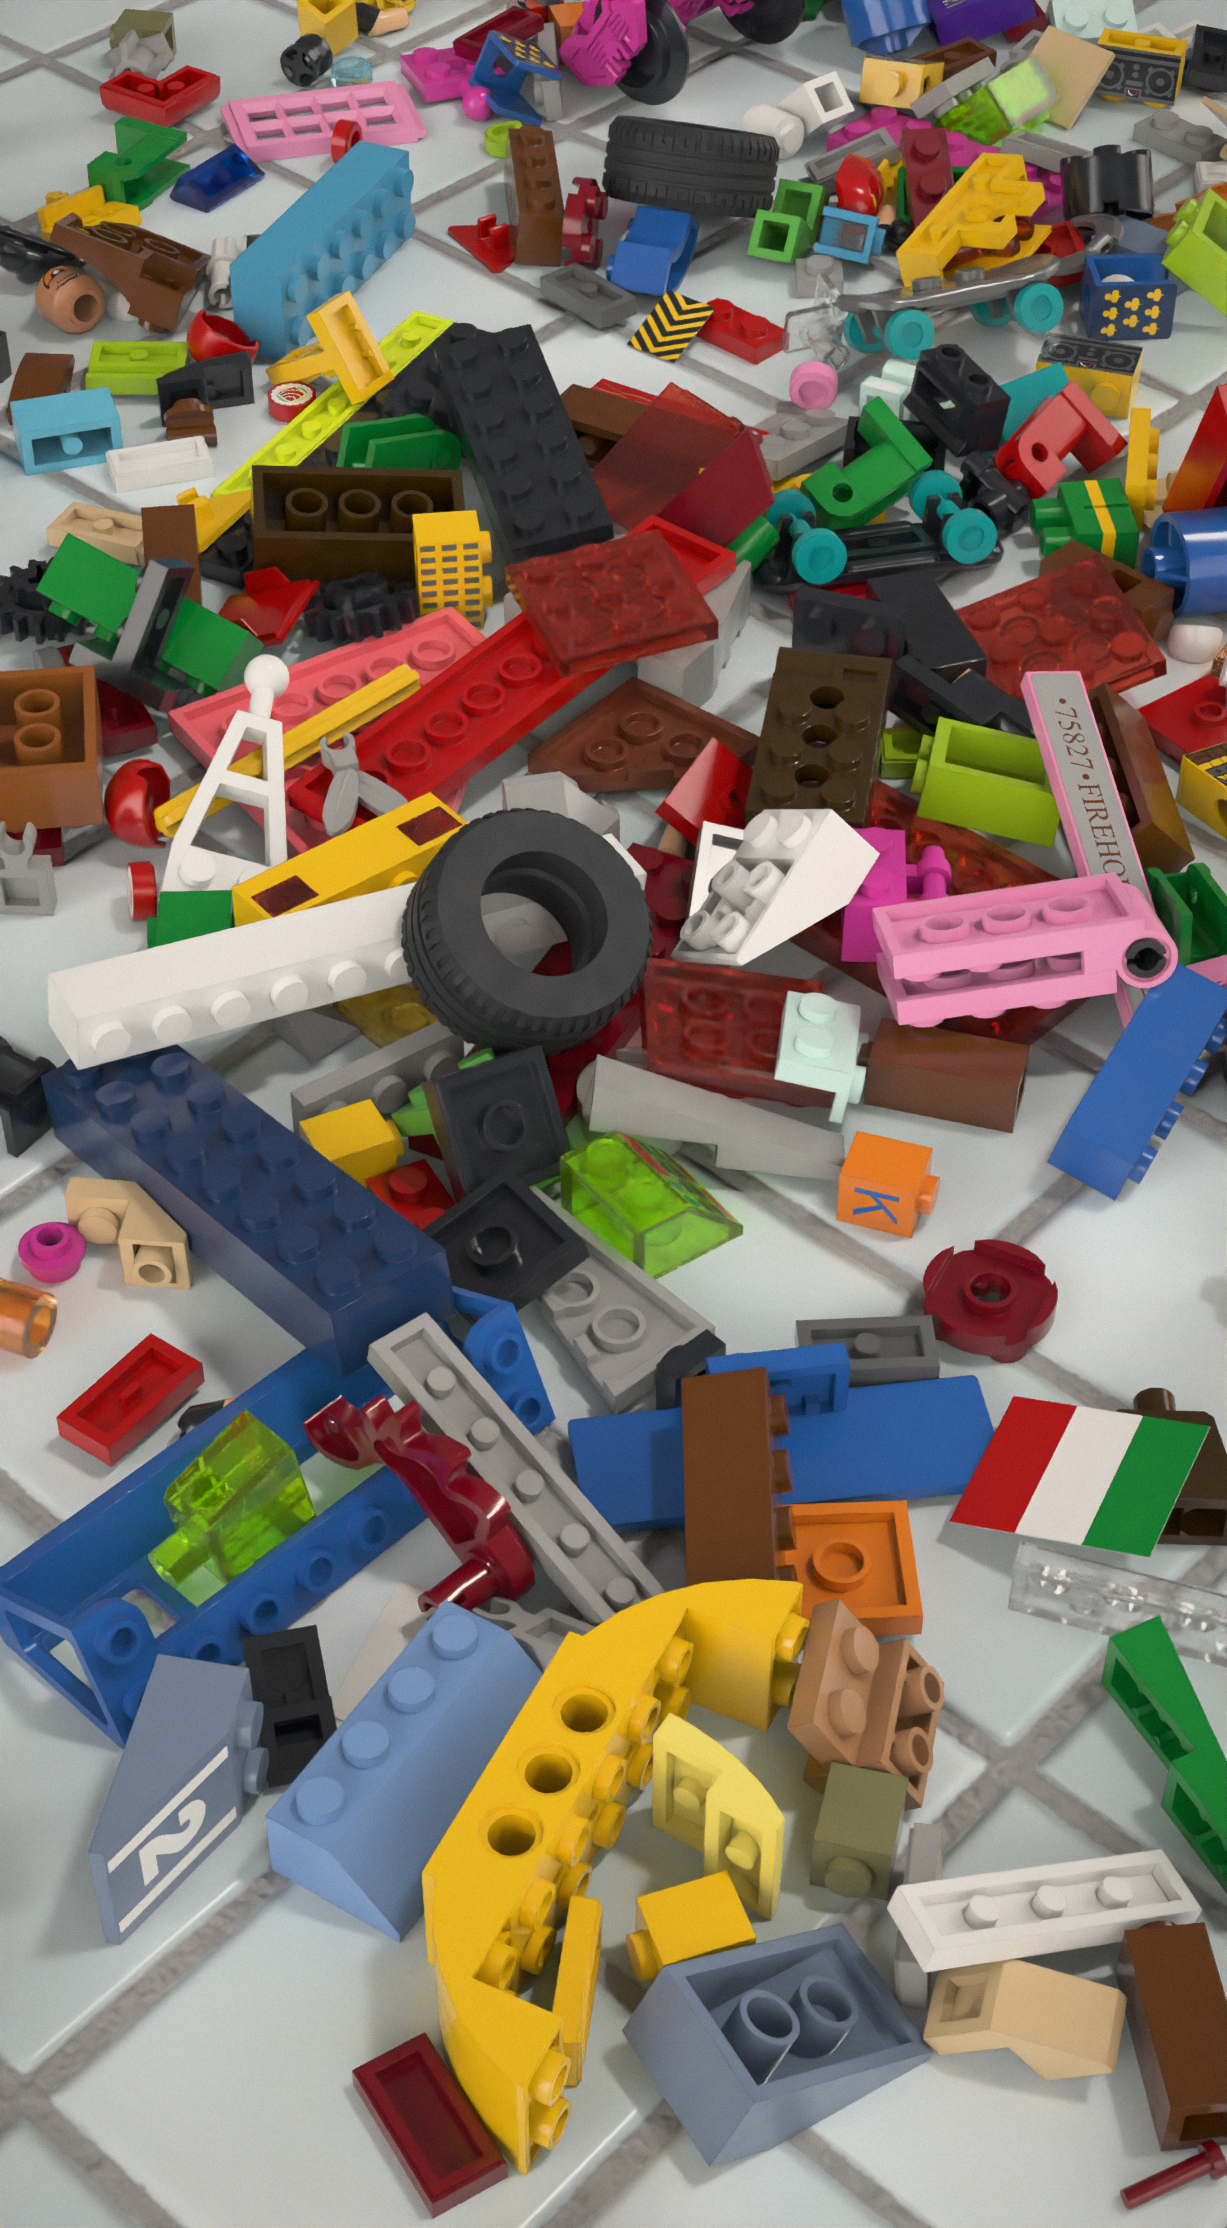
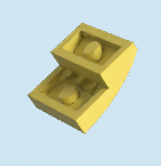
[652,1713,785,1920]

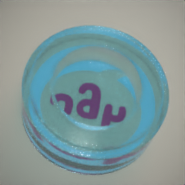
[331,56,373,87]

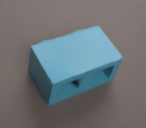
[10,386,123,476]

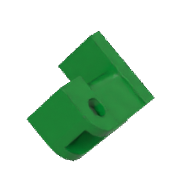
[87,116,191,211]
[800,396,933,530]
[336,413,462,470]
[1142,862,1227,966]

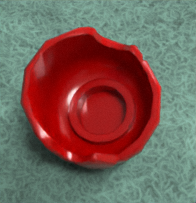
[186,310,260,365]
[104,759,170,849]

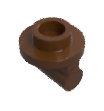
[164,398,218,445]

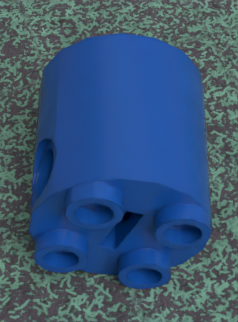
[840,0,932,55]
[1141,505,1227,619]

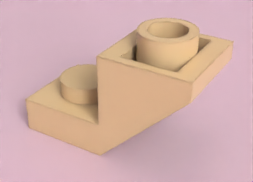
[64,1177,193,1289]
[922,1959,1128,2081]

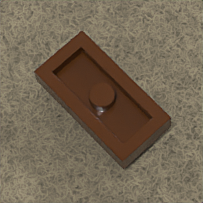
[912,36,997,88]

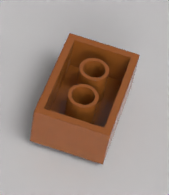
[0,665,104,833]

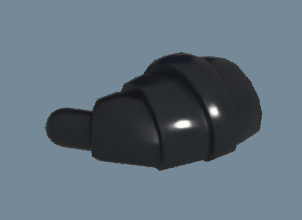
[0,225,87,284]

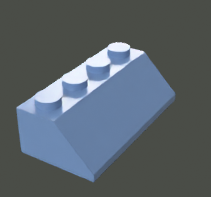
[265,1599,543,1943]

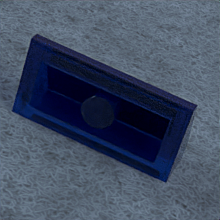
[169,143,266,213]

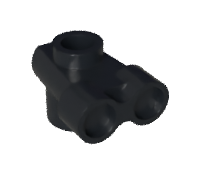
[959,450,1031,533]

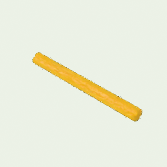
[153,664,421,838]

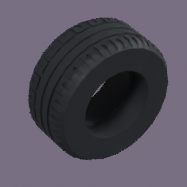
[602,115,780,218]
[401,808,653,1057]

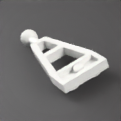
[158,654,290,902]

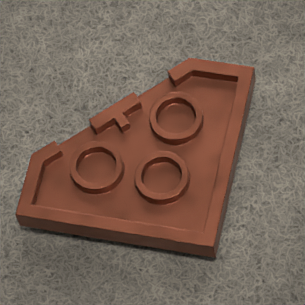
[528,676,760,793]

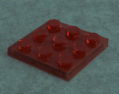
[505,529,718,678]
[955,553,1167,701]
[639,958,835,1109]

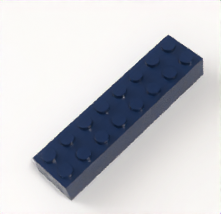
[40,1044,456,1379]

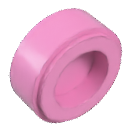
[789,361,838,410]

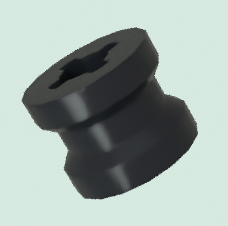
[280,33,333,87]

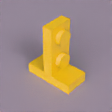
[265,290,395,404]

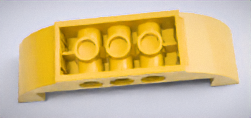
[421,1579,810,2175]

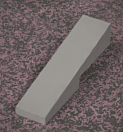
[589,1054,845,1181]

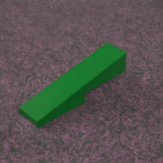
[1101,1615,1227,1894]

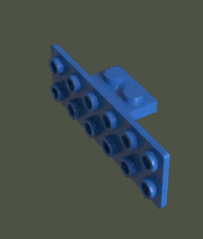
[568,1342,995,1533]

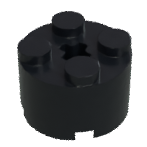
[1059,144,1155,231]

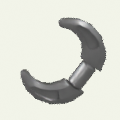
[1052,213,1124,276]

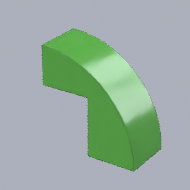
[747,178,830,265]

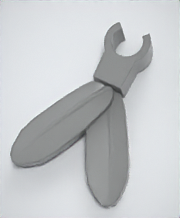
[320,731,408,836]

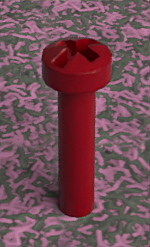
[1120,2139,1227,2210]

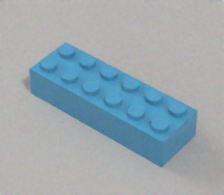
[229,141,416,361]

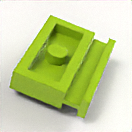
[85,341,191,395]

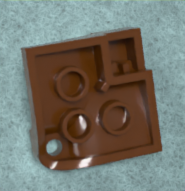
[49,212,211,333]

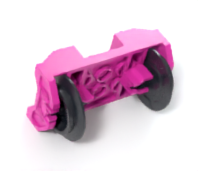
[556,0,805,105]

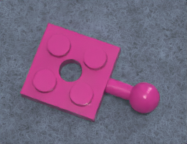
[400,45,505,122]

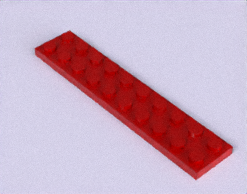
[287,515,736,834]

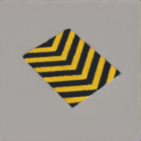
[627,290,714,363]

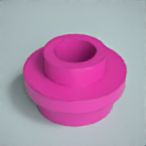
[18,1222,86,1283]

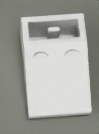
[670,809,880,966]

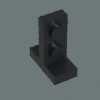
[68,558,196,711]

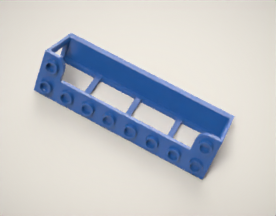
[0,1286,556,1749]

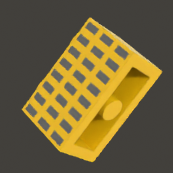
[412,510,493,630]

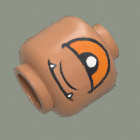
[35,266,106,334]

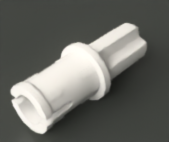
[206,235,239,309]

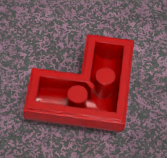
[99,65,221,128]

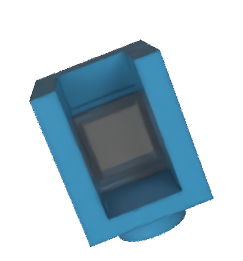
[814,205,886,265]

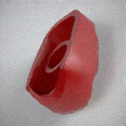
[834,153,884,236]

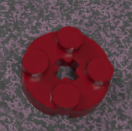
[562,177,608,269]
[921,1239,1058,1363]

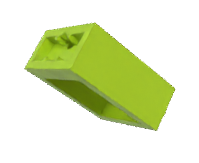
[1161,188,1227,317]
[910,717,1060,848]

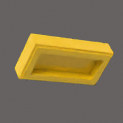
[552,1896,602,2087]

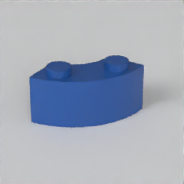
[606,205,700,297]

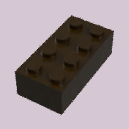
[250,465,465,588]

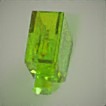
[148,1409,317,1589]

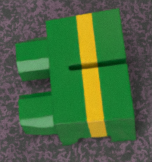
[1029,478,1140,570]

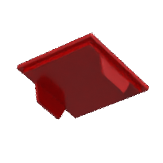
[218,566,320,647]

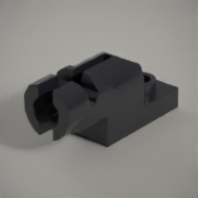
[888,654,1036,739]

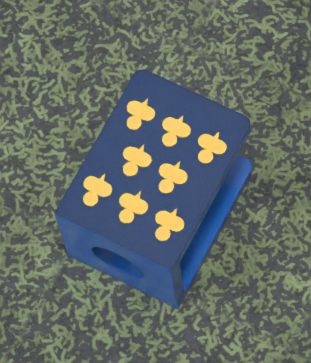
[468,29,563,127]
[1079,253,1178,341]

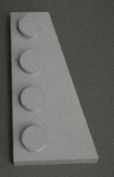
[529,1185,716,1414]

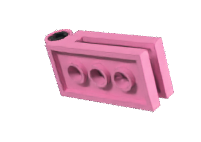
[872,872,1178,1028]

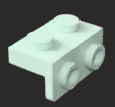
[1045,0,1138,45]
[774,990,869,1124]

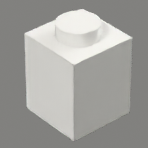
[778,71,855,142]

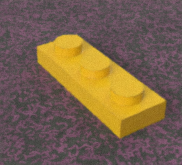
[1124,407,1160,530]

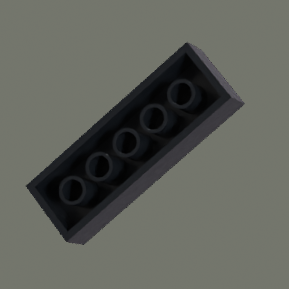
[434,324,614,587]

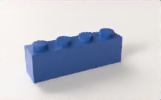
[1047,962,1227,1200]

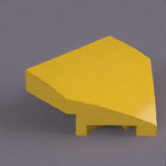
[37,184,142,242]

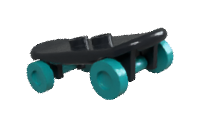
[752,470,1004,594]

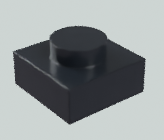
[656,1329,726,1410]

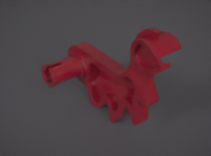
[302,1394,535,1621]

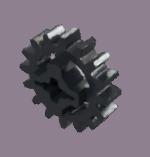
[0,557,95,645]
[303,572,420,646]

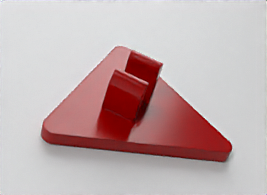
[448,214,514,273]

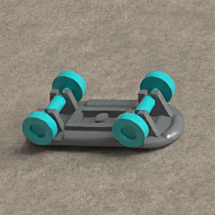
[835,254,1064,360]

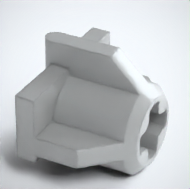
[106,29,175,80]

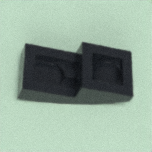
[156,351,255,427]
[241,1624,337,1788]

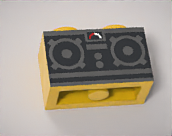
[1093,28,1188,108]
[1036,332,1144,419]

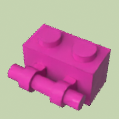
[841,827,952,963]

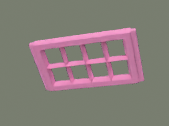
[220,80,426,163]

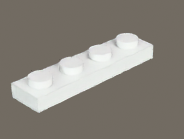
[887,1849,1202,1973]

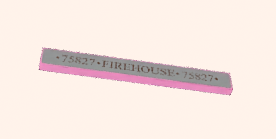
[1020,671,1157,1030]

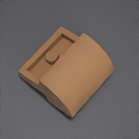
[787,1599,945,1811]

